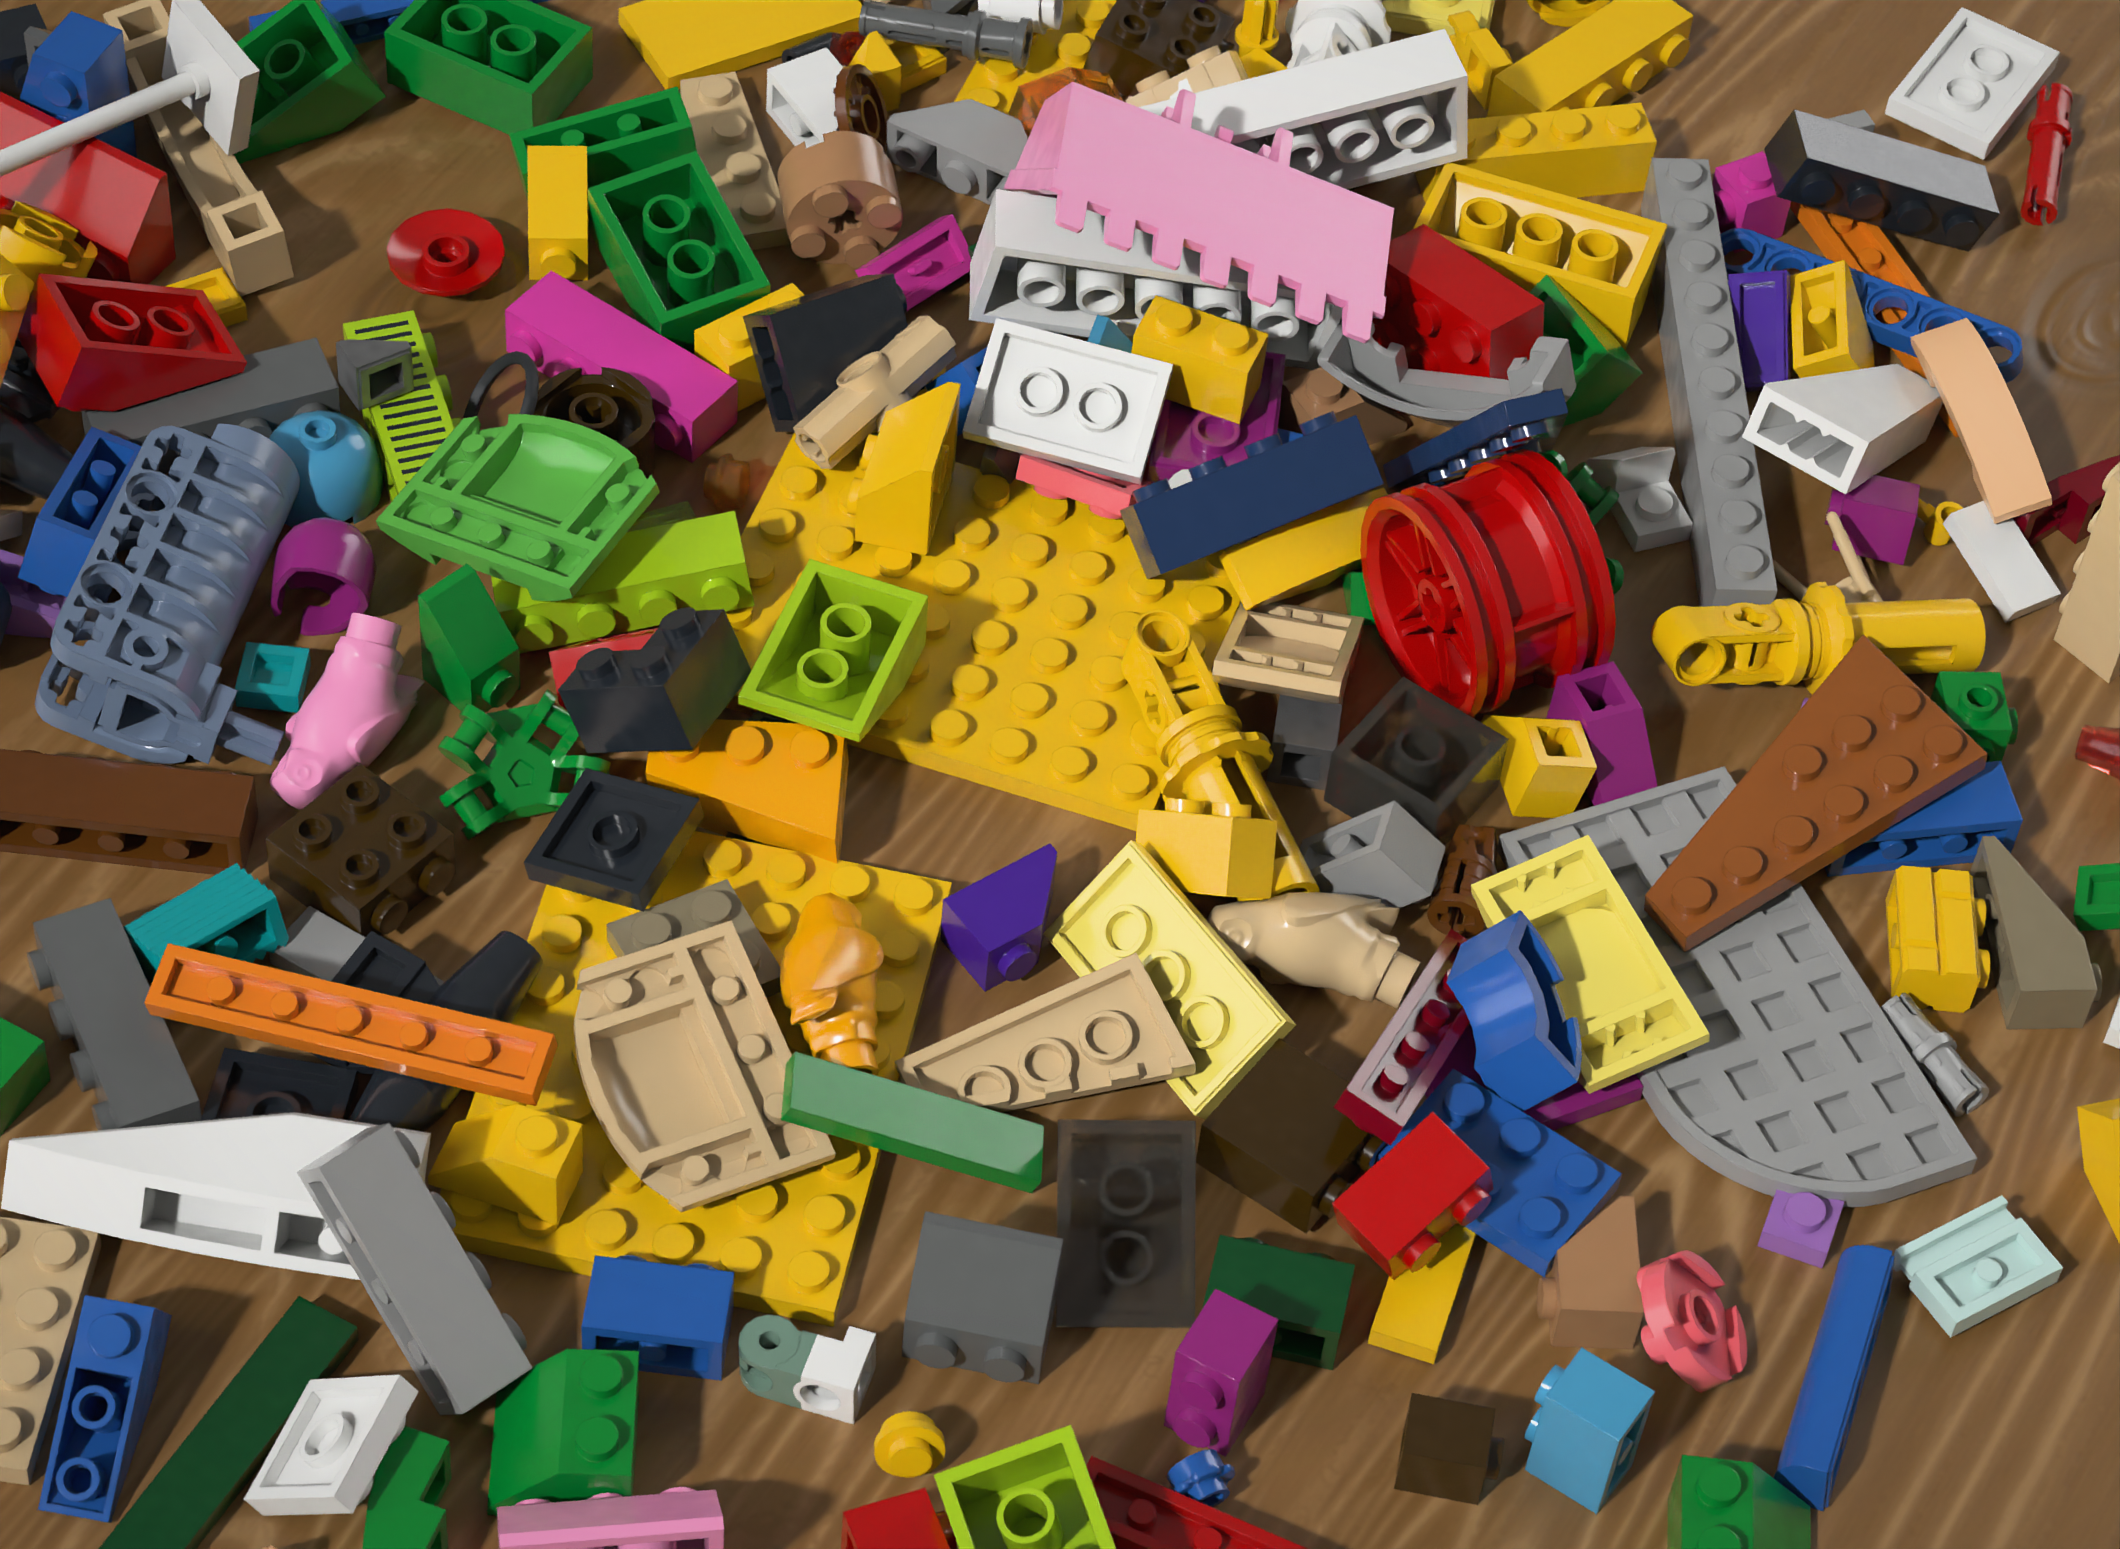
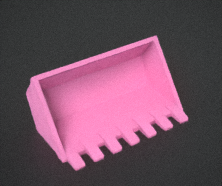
[1004,81,1394,344]

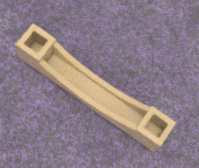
[103,0,294,297]

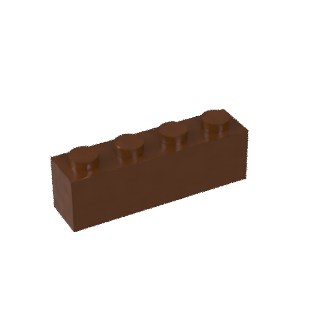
[0,749,258,875]

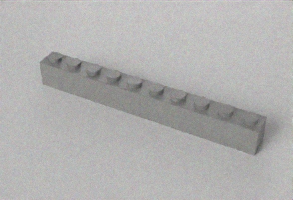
[1641,158,1777,607]

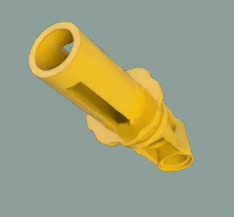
[1651,582,1986,695]
[1121,609,1320,901]

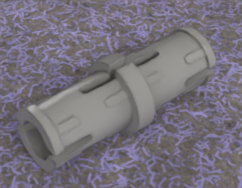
[1881,993,1989,1117]

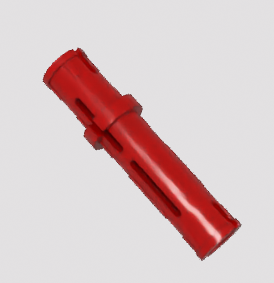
[2020,83,2073,226]

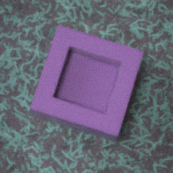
[1757,1189,1844,1269]

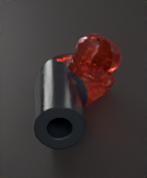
[782,31,866,66]

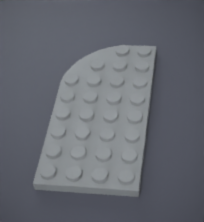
[1497,766,1977,1207]

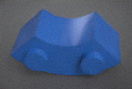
[1446,910,1582,1111]

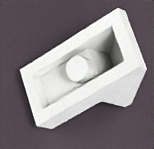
[1587,447,1693,552]

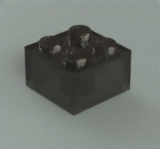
[1323,677,1509,846]

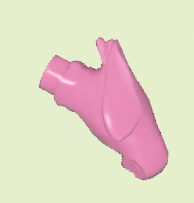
[269,613,425,810]

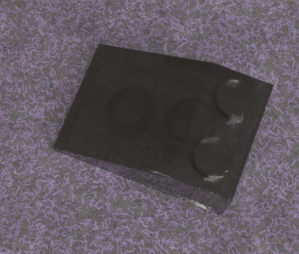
[1056,1119,1196,1329]

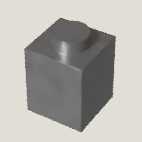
[1266,695,1344,791]

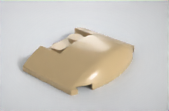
[574,920,836,1212]

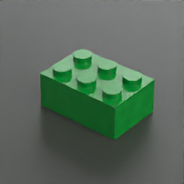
[384,0,593,135]
[588,151,771,353]

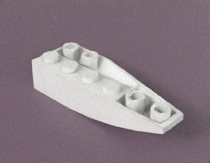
[1,1112,431,1280]

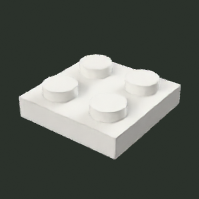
[244,1375,419,1516]

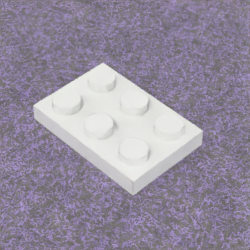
[1885,7,2060,160]
[963,318,1173,485]

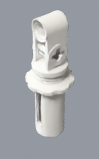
[1285,0,1391,69]

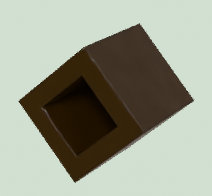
[1394,1393,1504,1505]

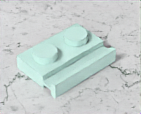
[1893,1195,2063,1338]

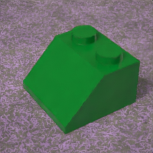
[487,1349,639,1516]
[1667,1455,1811,1549]

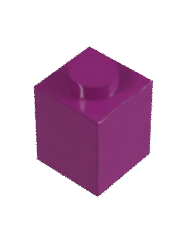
[1824,475,1920,565]

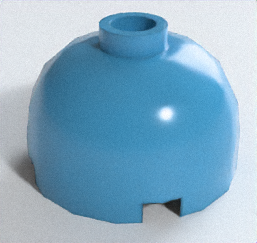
[268,410,384,527]

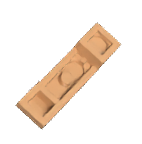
[1910,318,2052,524]

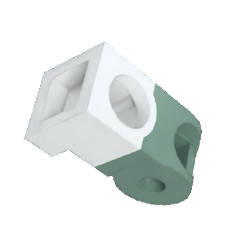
[738,1315,876,1425]

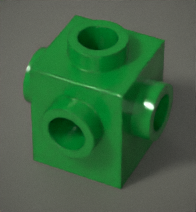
[1930,671,2018,762]

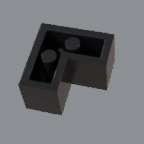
[558,607,751,753]

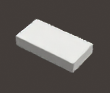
[1943,501,2061,623]

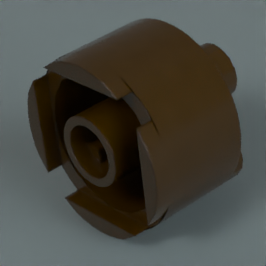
[534,367,655,479]

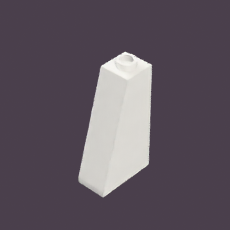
[1742,364,1943,494]

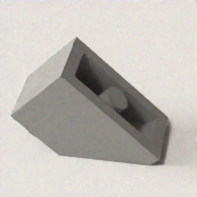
[1300,800,1445,908]

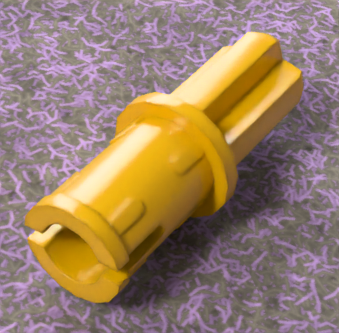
[1235,0,1279,58]

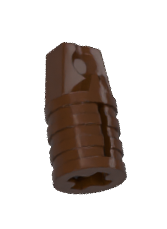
[1427,824,1497,938]

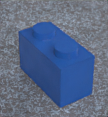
[581,1255,734,1381]

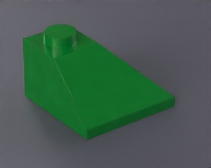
[1529,275,1643,427]

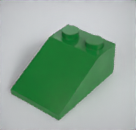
[234,0,386,164]

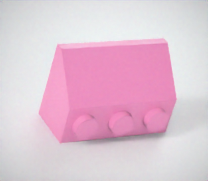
[497,1487,724,1549]

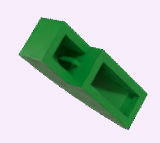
[362,1426,452,1549]

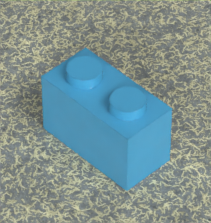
[1524,1347,1655,1514]

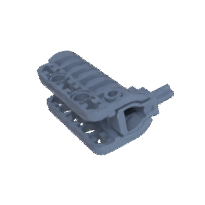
[34,424,300,766]

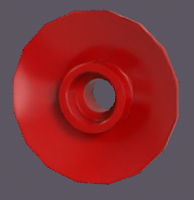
[386,208,505,297]

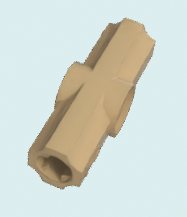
[793,316,957,469]

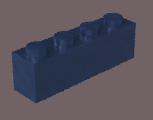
[1119,411,1384,579]

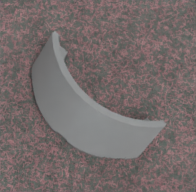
[1317,319,1576,428]

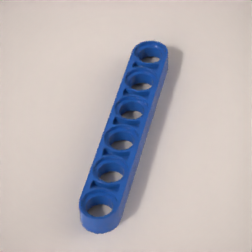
[1720,228,2023,383]

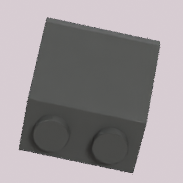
[902,1211,1064,1384]

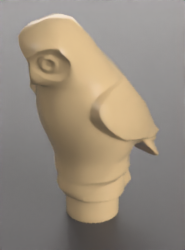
[1206,892,1421,1009]

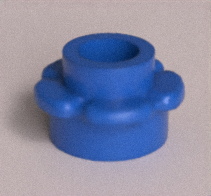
[1166,1449,1235,1508]

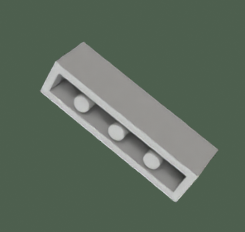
[297,1123,532,1415]

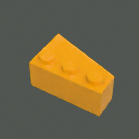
[646,719,849,864]

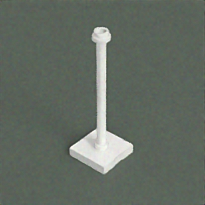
[0,0,260,177]

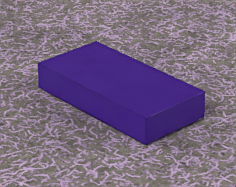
[1728,270,1792,392]

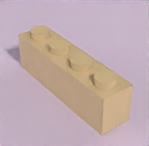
[2054,462,2120,683]

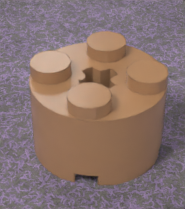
[777,131,903,268]

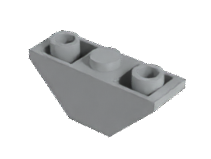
[887,99,1028,205]

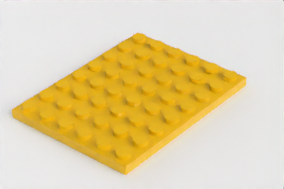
[725,432,1241,831]
[440,831,952,1327]

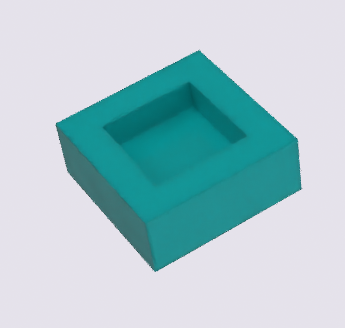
[235,642,311,713]

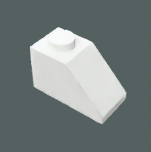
[766,47,845,148]

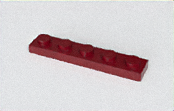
[1333,929,1470,1146]

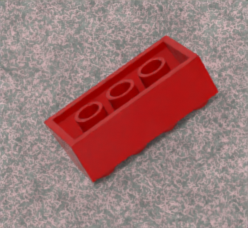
[0,91,176,285]

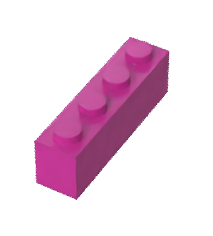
[505,270,738,463]

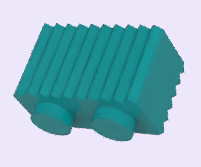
[123,863,289,983]

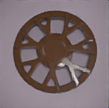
[833,64,888,155]

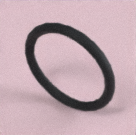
[463,351,539,418]

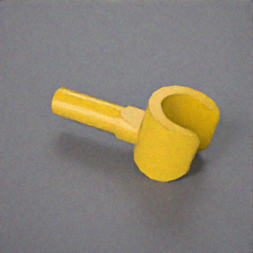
[1917,498,1963,546]

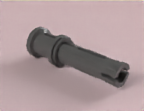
[859,0,1033,69]

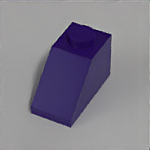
[940,843,1057,992]

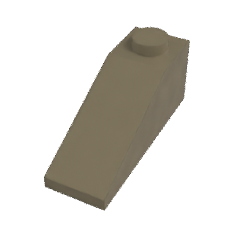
[1970,836,2102,1030]

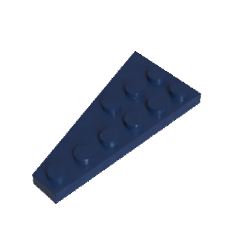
[1383,388,1568,488]

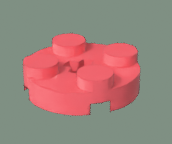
[1637,1250,1747,1393]

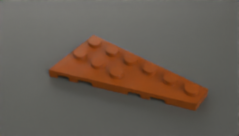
[1644,634,1988,952]

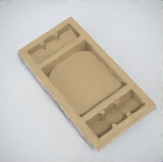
[1212,602,1365,705]

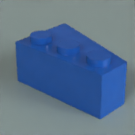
[19,11,137,158]

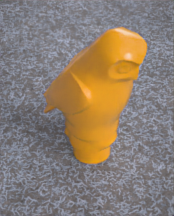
[780,892,884,1076]

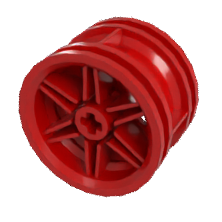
[1360,449,1616,724]

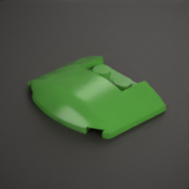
[376,414,660,601]

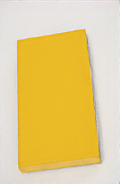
[618,0,863,90]

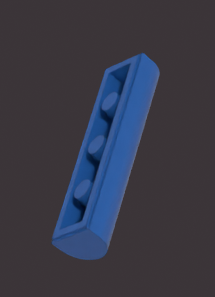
[1774,1245,1895,1511]

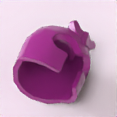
[271,517,377,636]

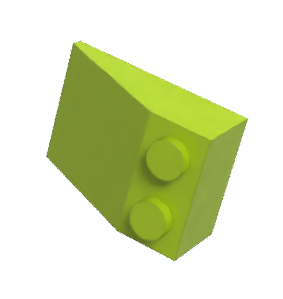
[738,559,928,742]

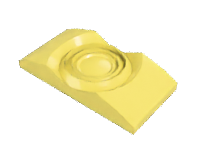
[1471,835,1709,1094]

